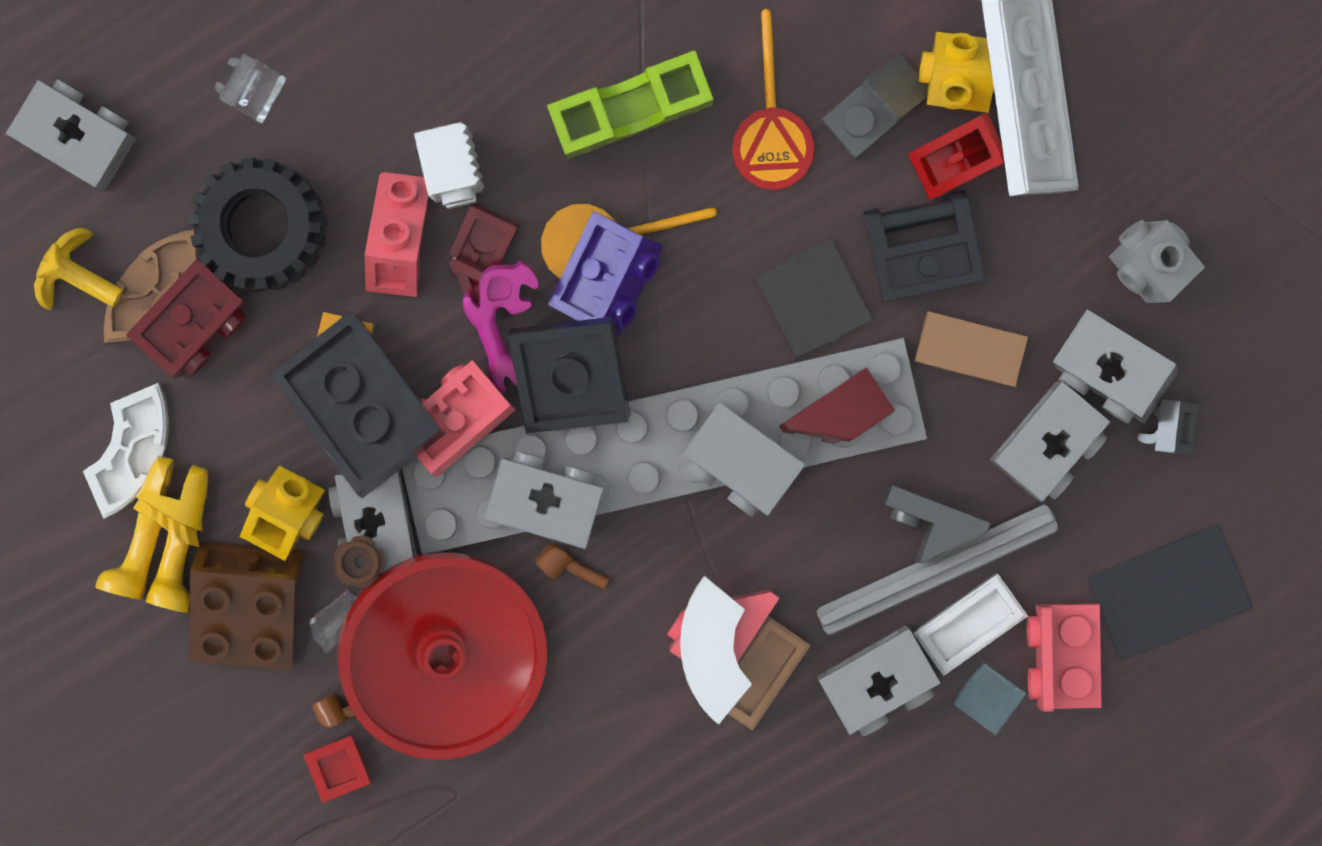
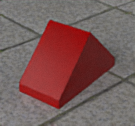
[908,113,1005,200]

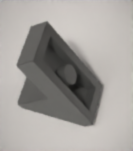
[821,53,927,160]
[882,484,991,563]

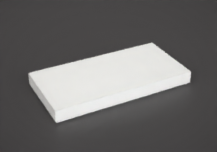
[982,0,1079,196]

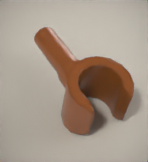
[535,544,609,589]
[312,693,355,727]

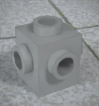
[1109,220,1205,303]

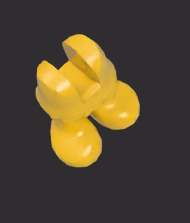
[95,456,208,614]

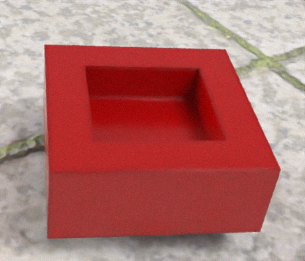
[303,733,373,803]

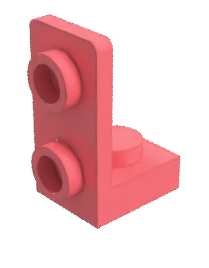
[364,172,429,297]

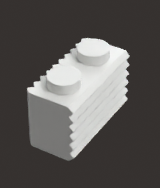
[414,123,485,209]

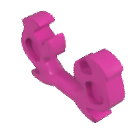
[463,260,539,393]

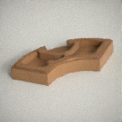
[104,230,201,343]

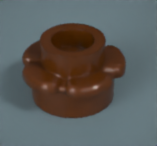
[333,536,386,588]

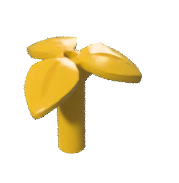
[34,228,124,310]

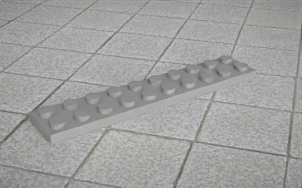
[402,338,927,555]

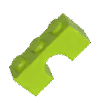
[547,50,713,160]

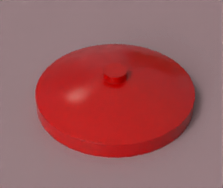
[337,552,547,760]

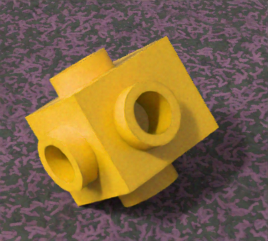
[919,32,994,113]
[240,465,325,561]

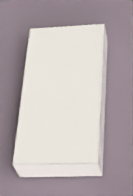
[912,573,1028,676]

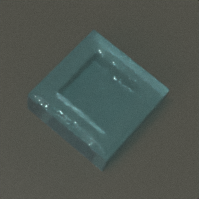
[952,662,1026,735]

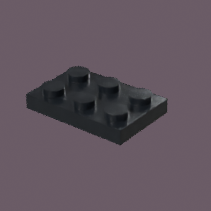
[269,310,446,498]

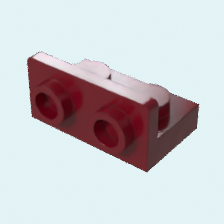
[126,258,249,378]

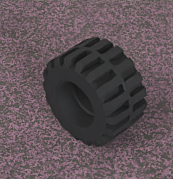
[189,157,327,291]

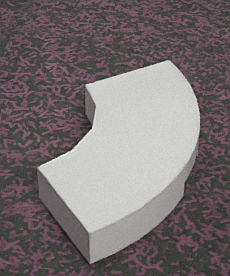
[83,383,169,519]
[680,575,752,725]

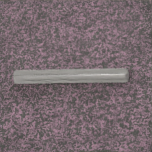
[816,505,1058,635]

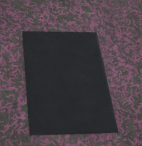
[1087,524,1252,661]

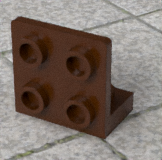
[189,542,304,670]

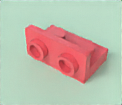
[417,360,515,478]
[1027,603,1102,712]

